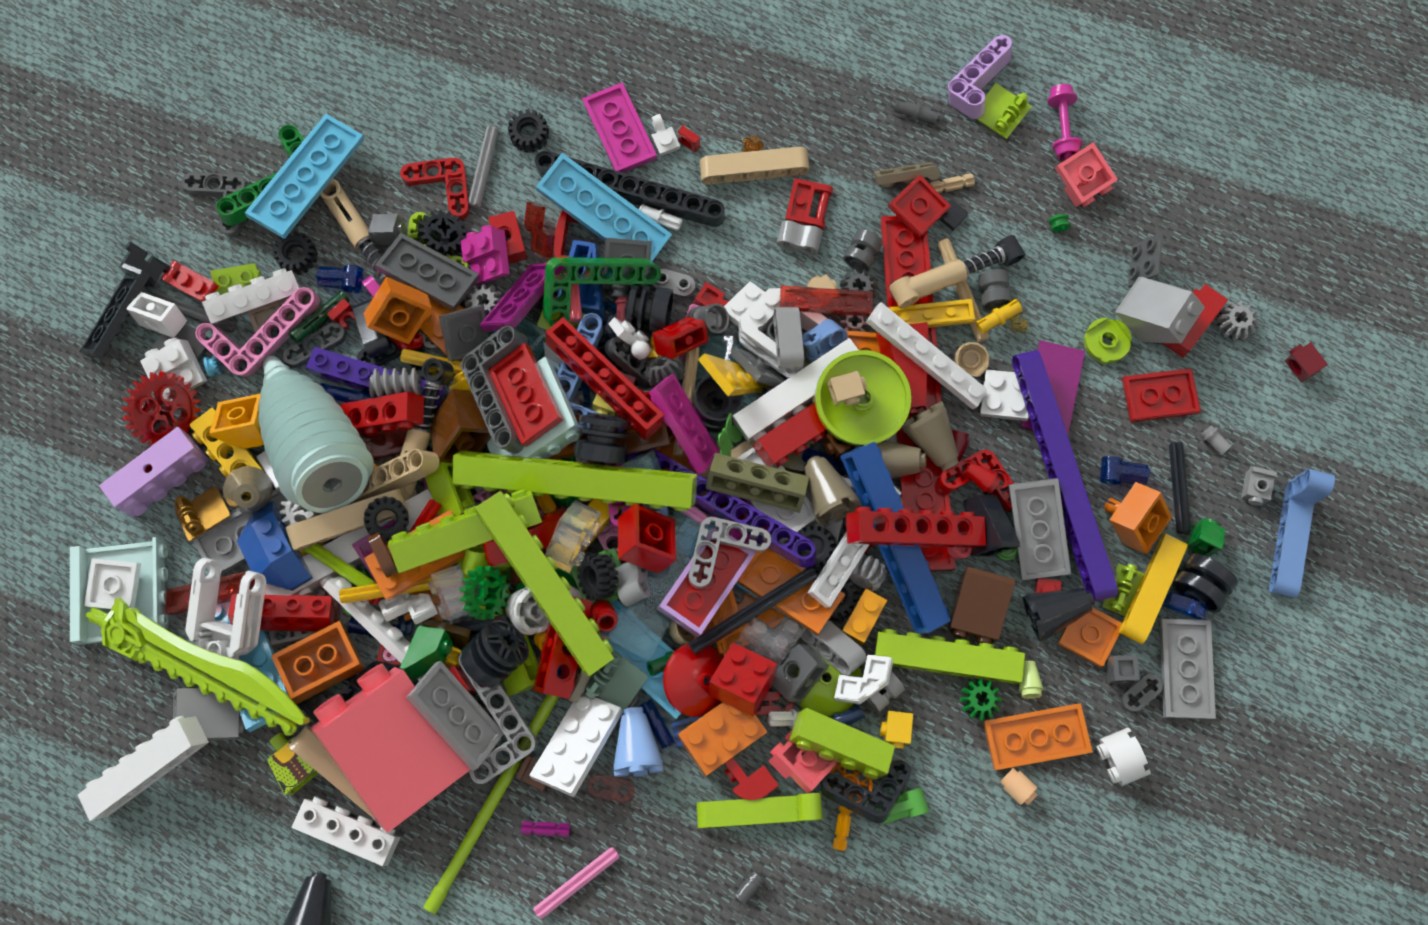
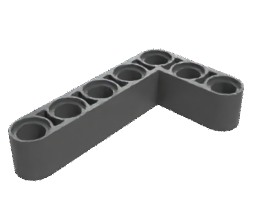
[461,326,528,454]

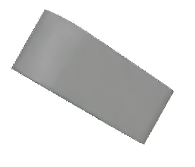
[773,307,804,368]
[798,620,867,676]

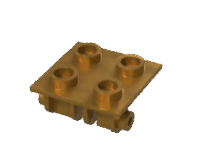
[174,485,231,542]

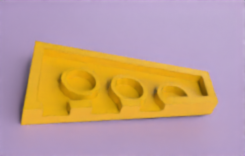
[698,353,771,396]

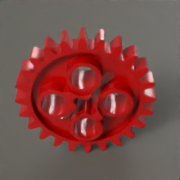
[121,371,201,446]

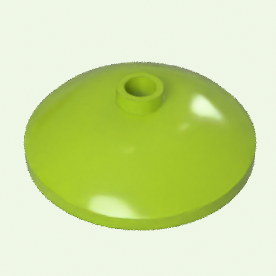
[796,657,862,717]

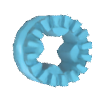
[203,355,223,377]

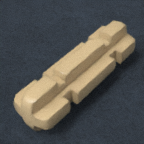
[931,173,975,193]

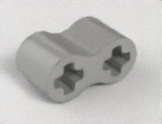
[776,221,823,255]
[616,562,651,607]

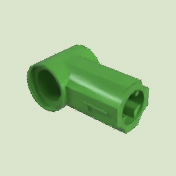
[877,787,930,824]

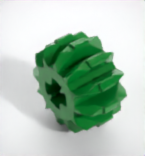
[959,679,1002,721]

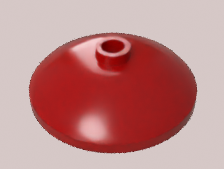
[663,643,724,717]

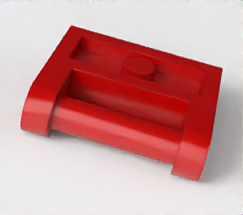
[785,178,833,231]

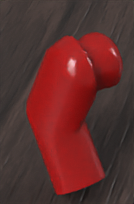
[389,333,424,350]

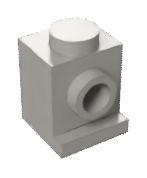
[1241,466,1277,506]

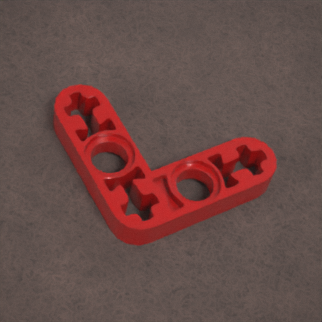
[400,158,470,220]
[937,449,1015,512]

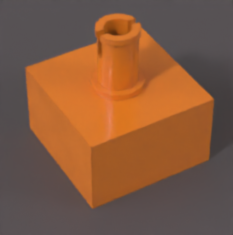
[364,277,432,344]
[1104,482,1172,555]

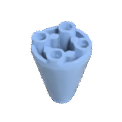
[613,707,664,777]

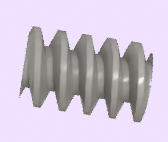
[369,368,422,398]

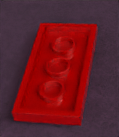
[488,343,564,447]

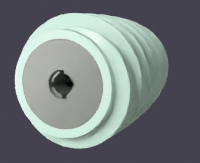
[258,355,374,513]

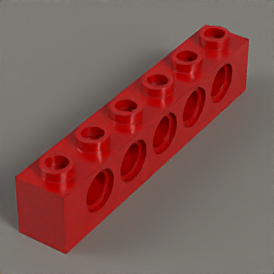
[545,317,664,441]
[846,507,986,548]

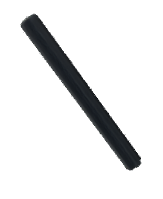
[689,567,818,654]

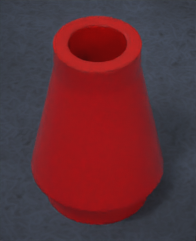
[963,461,1001,494]

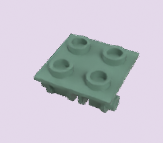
[586,649,649,714]

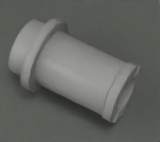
[1201,425,1232,455]

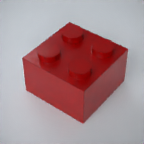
[618,504,676,574]
[709,643,777,717]

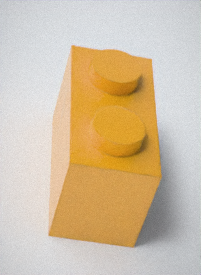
[842,589,887,646]

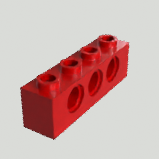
[338,392,424,438]
[228,594,336,631]
[533,596,593,699]

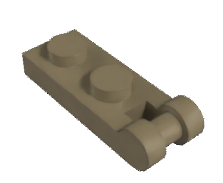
[874,162,940,187]

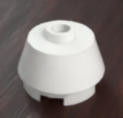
[505,587,549,635]

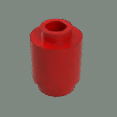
[590,599,618,632]

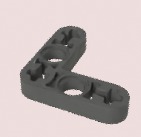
[181,172,248,237]

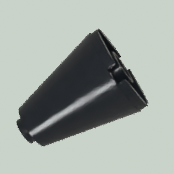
[1022,588,1095,641]
[283,872,331,925]

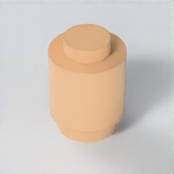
[1000,768,1038,805]

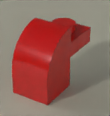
[724,757,779,800]

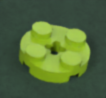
[1083,317,1132,364]

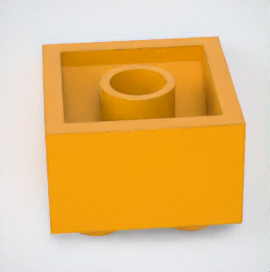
[209,393,264,449]

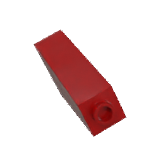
[876,322,928,416]

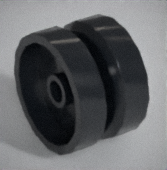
[1172,554,1238,613]

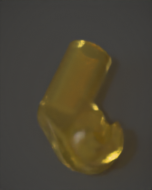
[1010,298,1028,332]

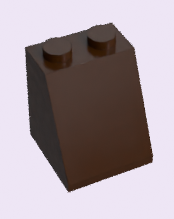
[429,389,491,463]
[948,567,1016,644]

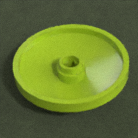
[815,350,911,446]

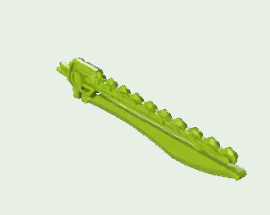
[86,598,310,735]

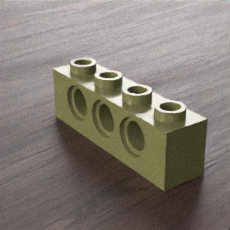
[705,453,809,513]

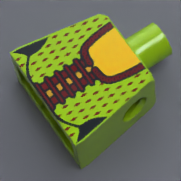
[267,733,319,795]

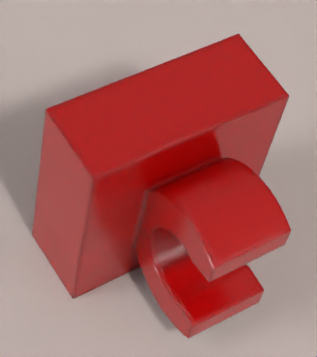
[327,299,356,330]

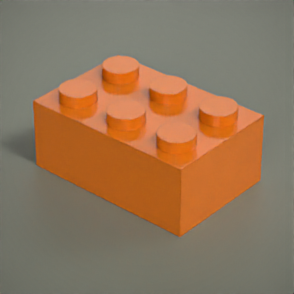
[271,621,365,703]
[677,702,767,777]

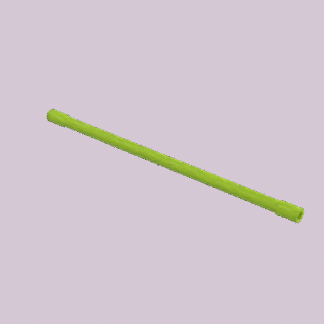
[423,694,559,914]

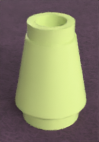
[1019,661,1044,699]

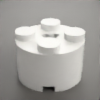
[1096,727,1151,786]

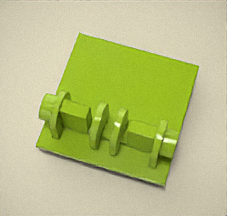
[977,83,1032,139]
[210,263,262,295]
[1102,563,1144,616]

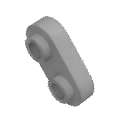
[652,269,695,299]

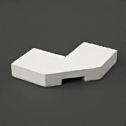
[378,593,438,625]
[834,655,893,704]

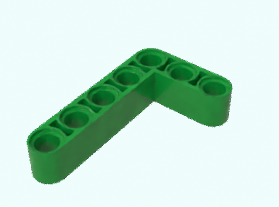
[216,125,304,226]
[543,257,661,327]

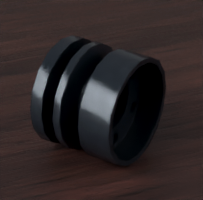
[625,284,674,334]
[692,375,743,433]
[574,413,630,463]
[461,620,529,688]

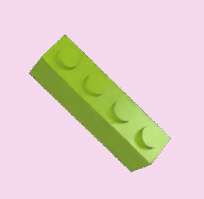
[789,708,895,779]

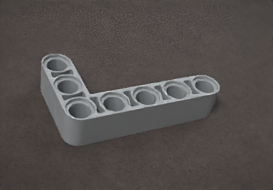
[459,654,537,784]

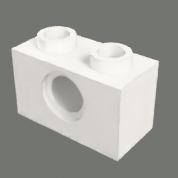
[126,292,187,338]

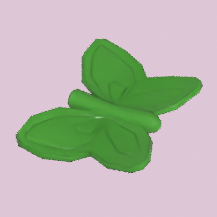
[717,413,742,457]

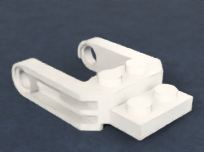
[724,282,828,378]
[185,558,266,674]

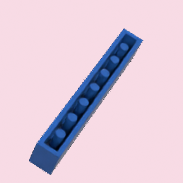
[840,442,951,634]

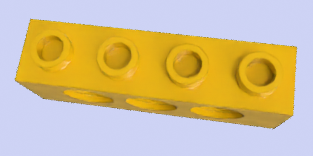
[190,408,266,496]

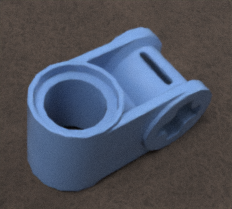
[802,319,848,362]

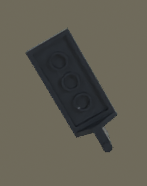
[79,241,170,358]

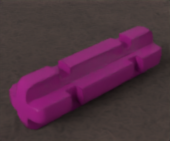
[521,821,571,837]

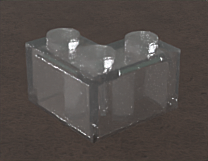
[545,500,601,573]
[428,564,470,624]
[735,615,806,670]

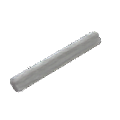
[468,126,499,208]

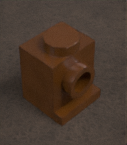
[516,755,551,791]

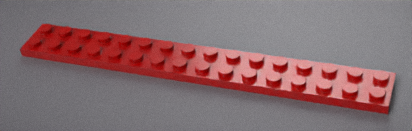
[880,216,956,572]

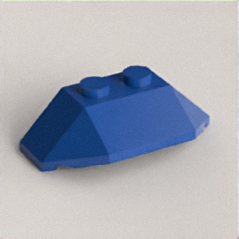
[237,501,313,591]

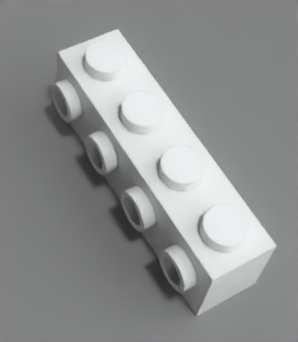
[202,268,299,324]
[291,796,400,866]

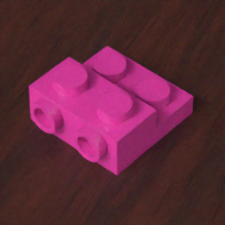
[461,225,510,286]

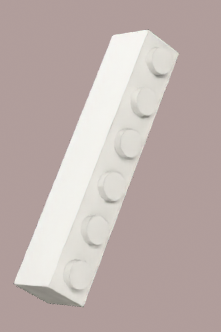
[733,338,858,444]
[78,716,209,821]

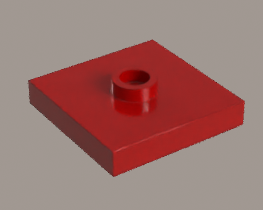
[887,175,951,238]

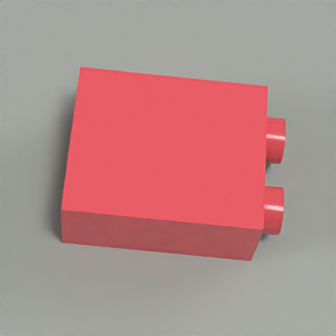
[310,663,471,833]

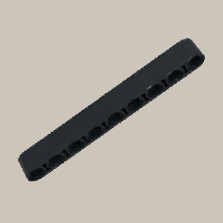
[535,151,725,227]

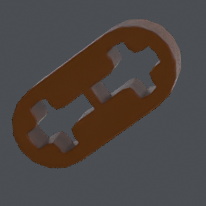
[368,532,398,578]

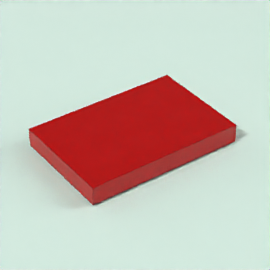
[1122,368,1201,422]

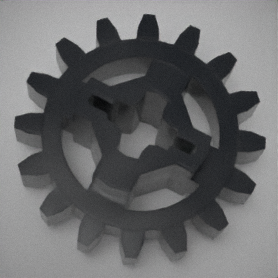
[417,210,468,256]

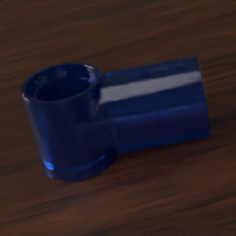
[316,265,364,293]
[1100,456,1150,486]

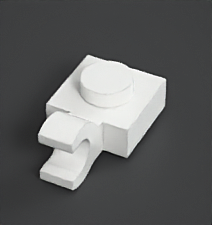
[651,114,680,157]

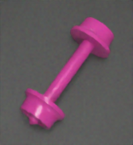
[1047,84,1083,161]

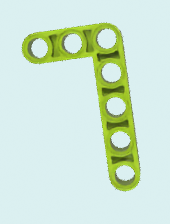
[696,793,823,828]

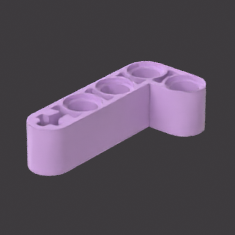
[948,35,1012,119]

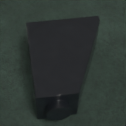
[963,492,1020,557]

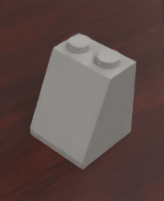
[1115,277,1205,344]
[173,688,243,741]

